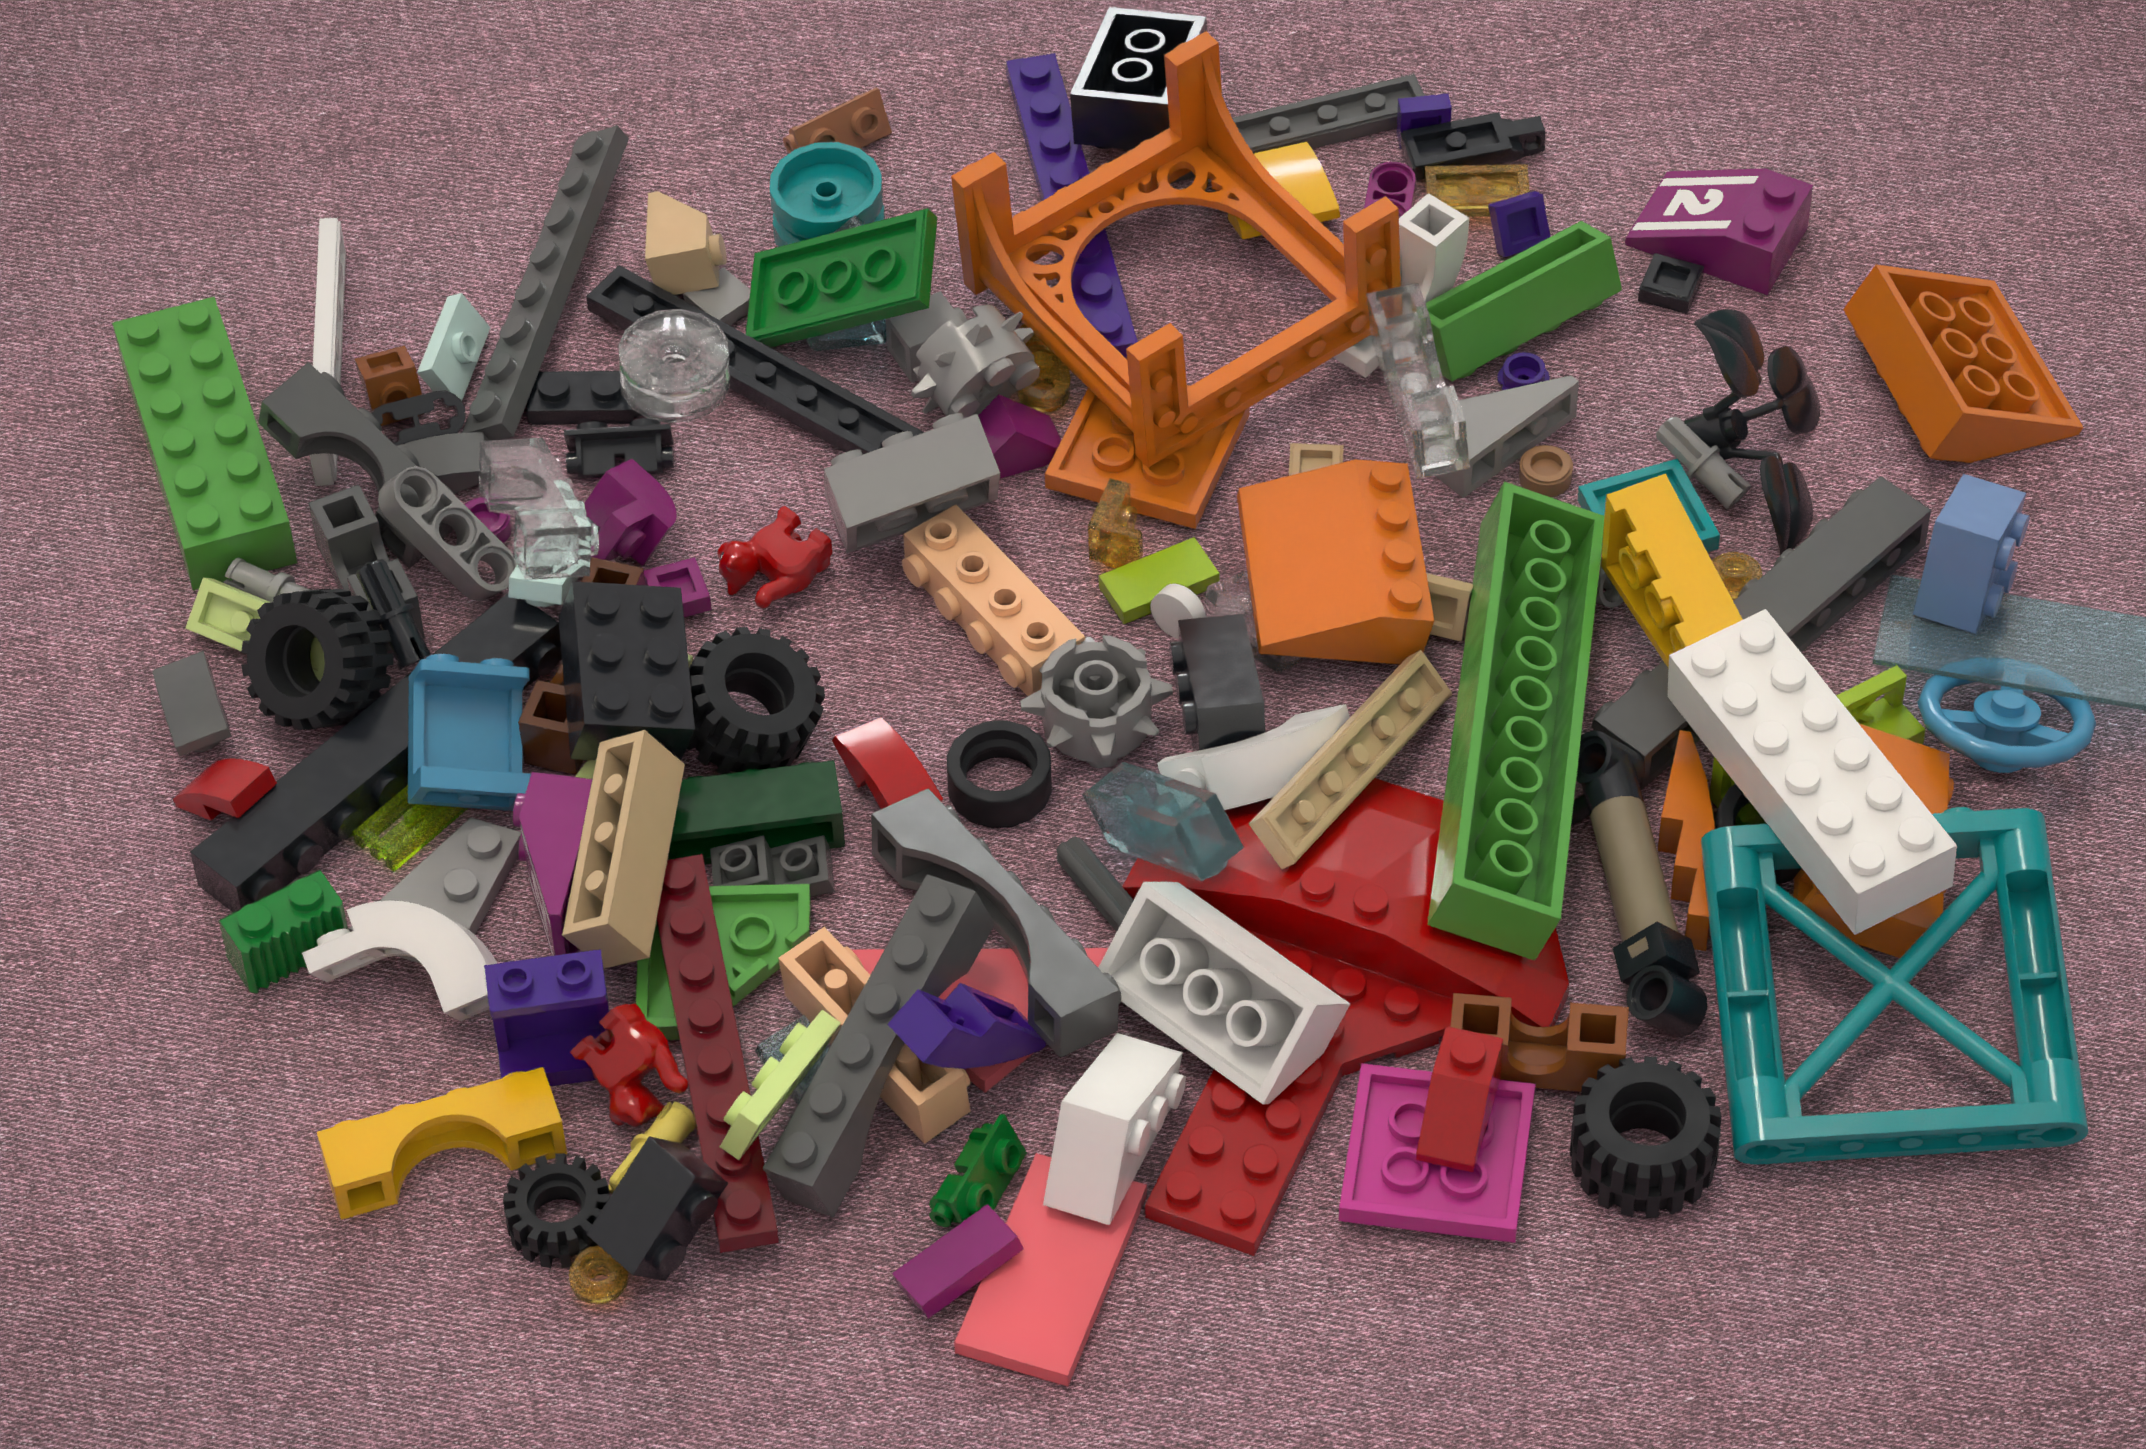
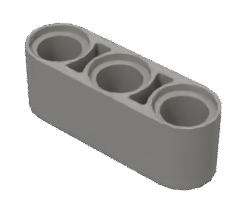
[378,466,517,601]

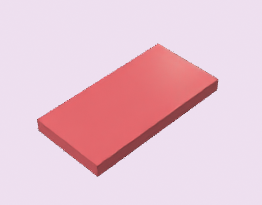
[954,1153,1147,1387]

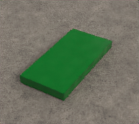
[746,208,938,348]

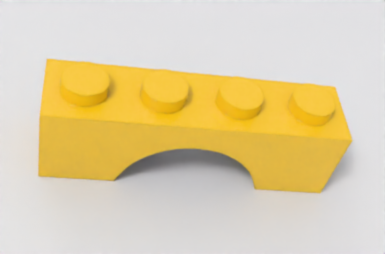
[317,1067,567,1220]

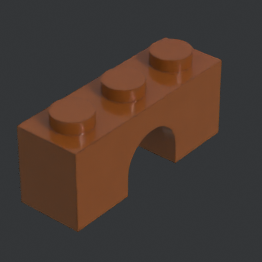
[1451,993,1629,1092]

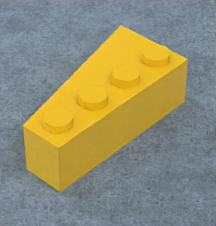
[1601,473,1743,669]

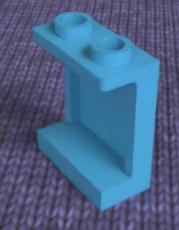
[408,654,531,811]

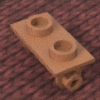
[783,87,892,153]

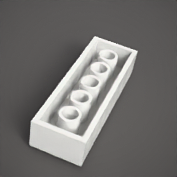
[1667,609,1957,935]

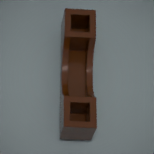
[518,557,646,775]

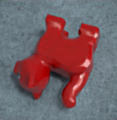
[717,506,833,609]
[570,1003,688,1127]

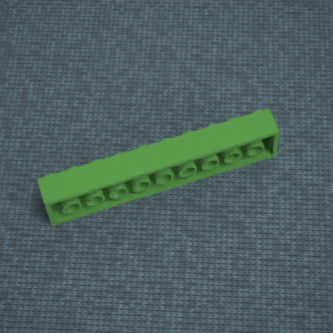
[1427,481,1605,960]

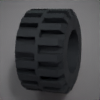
[241,588,394,730]
[687,627,825,775]
[1569,1056,1722,1218]

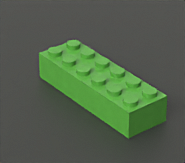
[112,296,297,591]

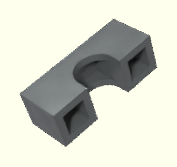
[308,485,425,651]

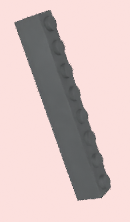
[1592,476,1931,790]

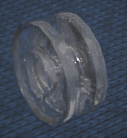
[618,309,730,423]

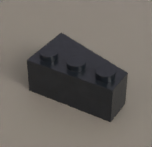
[1169,614,1265,751]

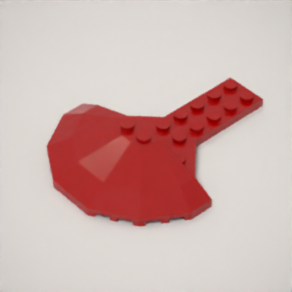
[1122,778,1569,1256]

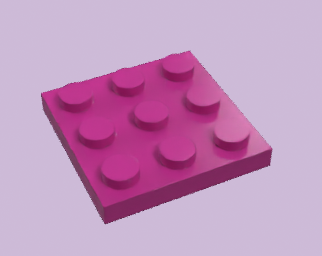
[1339,1063,1535,1243]

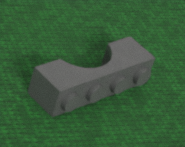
[258,362,454,569]

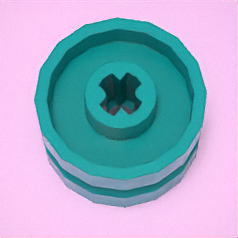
[770,142,885,247]

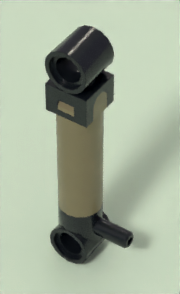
[1571,731,1707,1038]

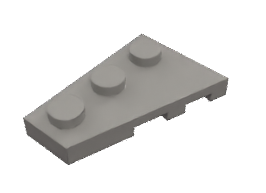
[349,817,521,964]

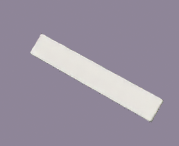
[310,218,346,486]

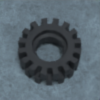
[503,1153,610,1268]

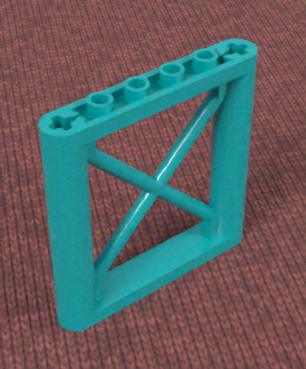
[1701,807,2089,1165]

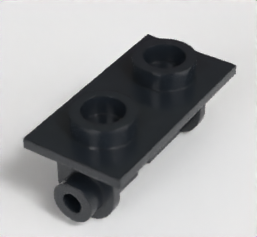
[564,418,674,479]

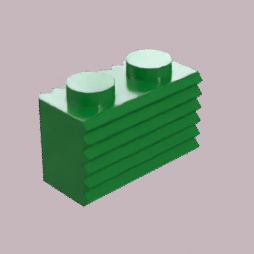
[218,870,348,994]

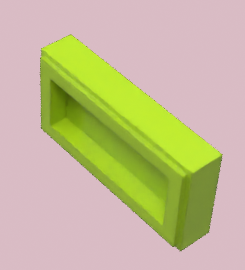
[1099,537,1220,624]

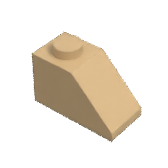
[645,191,727,295]

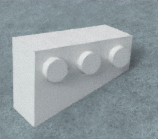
[1043,1033,1186,1225]

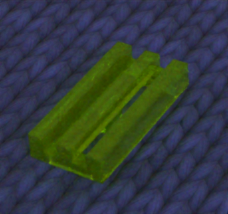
[353,785,469,872]

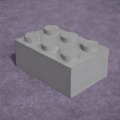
[824,413,1000,553]

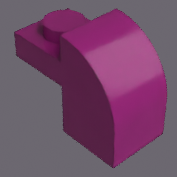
[580,459,677,566]

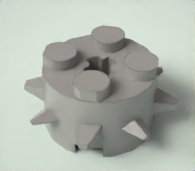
[911,305,1040,418]
[1020,635,1173,768]

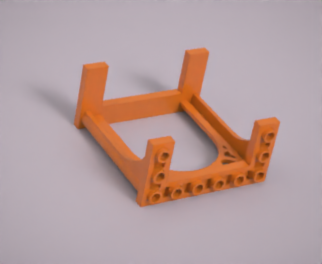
[951,31,1402,468]

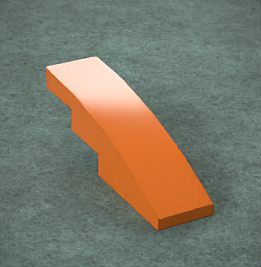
[1658,730,1715,951]

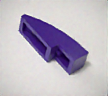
[887,983,1047,1069]

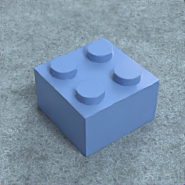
[1913,474,2030,634]

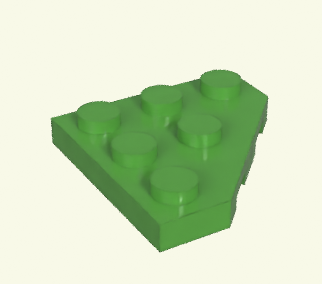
[636,884,811,1040]

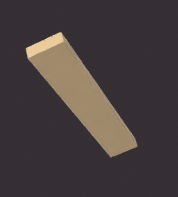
[1249,650,1452,869]

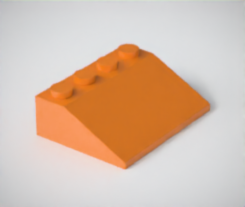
[1843,264,2084,463]
[1237,459,1434,664]

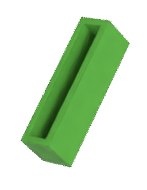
[1411,221,1622,381]

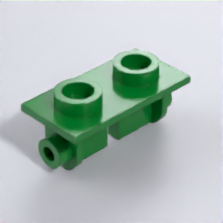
[929,1114,1027,1227]

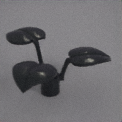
[1684,309,1820,555]

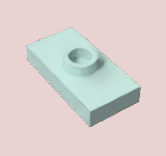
[417,293,491,407]

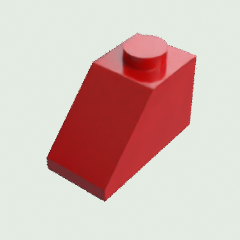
[1416,1026,1503,1173]

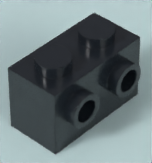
[586,1136,728,1281]

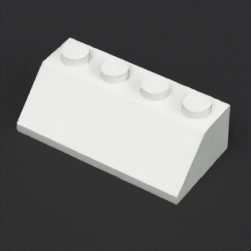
[1098,882,1350,1104]

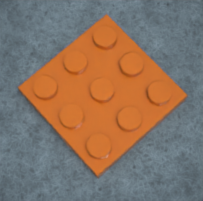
[1045,385,1250,529]

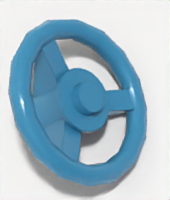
[1917,660,2096,773]

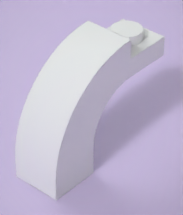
[1333,193,1469,378]
[1157,704,1350,816]
[302,900,497,1021]

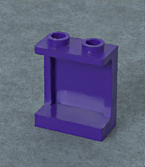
[484,949,610,1086]

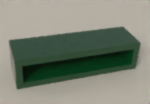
[667,760,845,865]

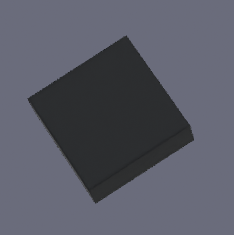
[1638,253,1704,314]

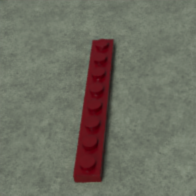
[656,854,779,1253]

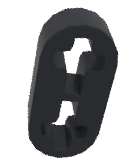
[371,391,466,446]

